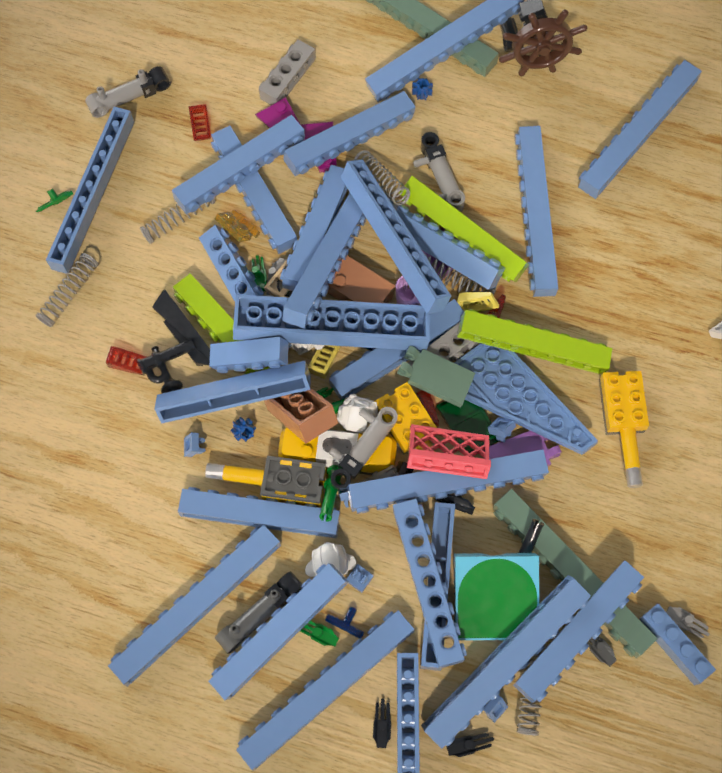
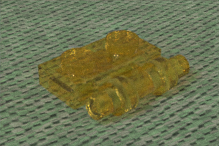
[215,210,260,242]

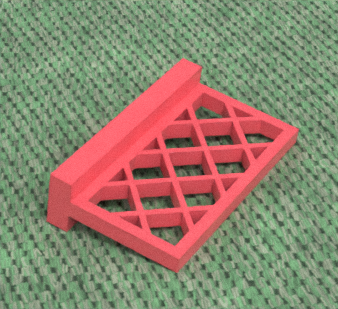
[407,424,491,479]

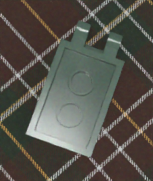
[397,346,475,408]

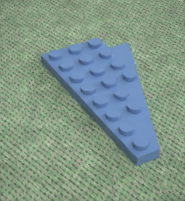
[454,344,598,455]

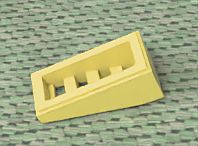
[457,292,499,312]
[308,345,341,379]

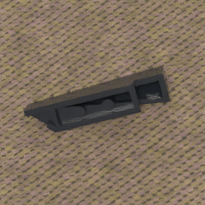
[152,290,210,366]

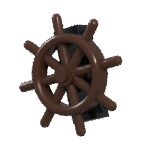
[499,0,588,77]

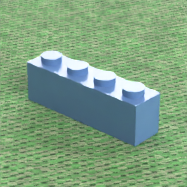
[209,337,288,373]
[639,604,716,686]

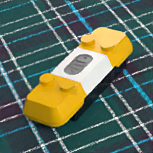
[278,427,397,475]

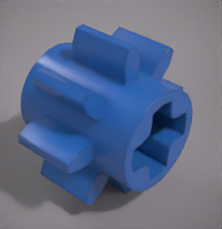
[412,78,433,100]
[230,417,256,442]

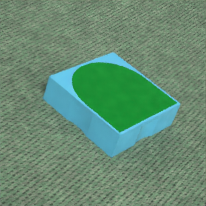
[454,553,539,640]

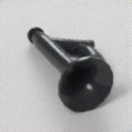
[146,346,183,394]

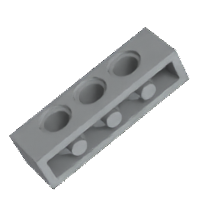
[259,40,316,105]
[408,322,478,367]

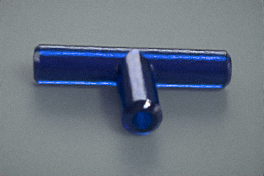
[325,607,364,639]

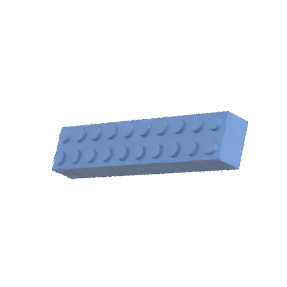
[233,294,430,351]

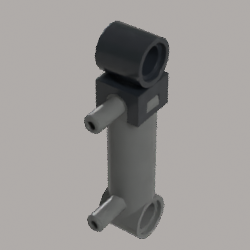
[215,571,302,654]

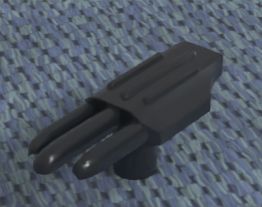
[435,494,475,515]
[373,698,391,748]
[446,733,494,758]

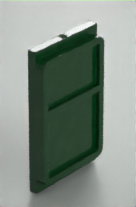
[436,400,499,453]

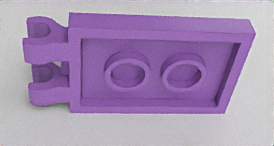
[483,431,562,466]

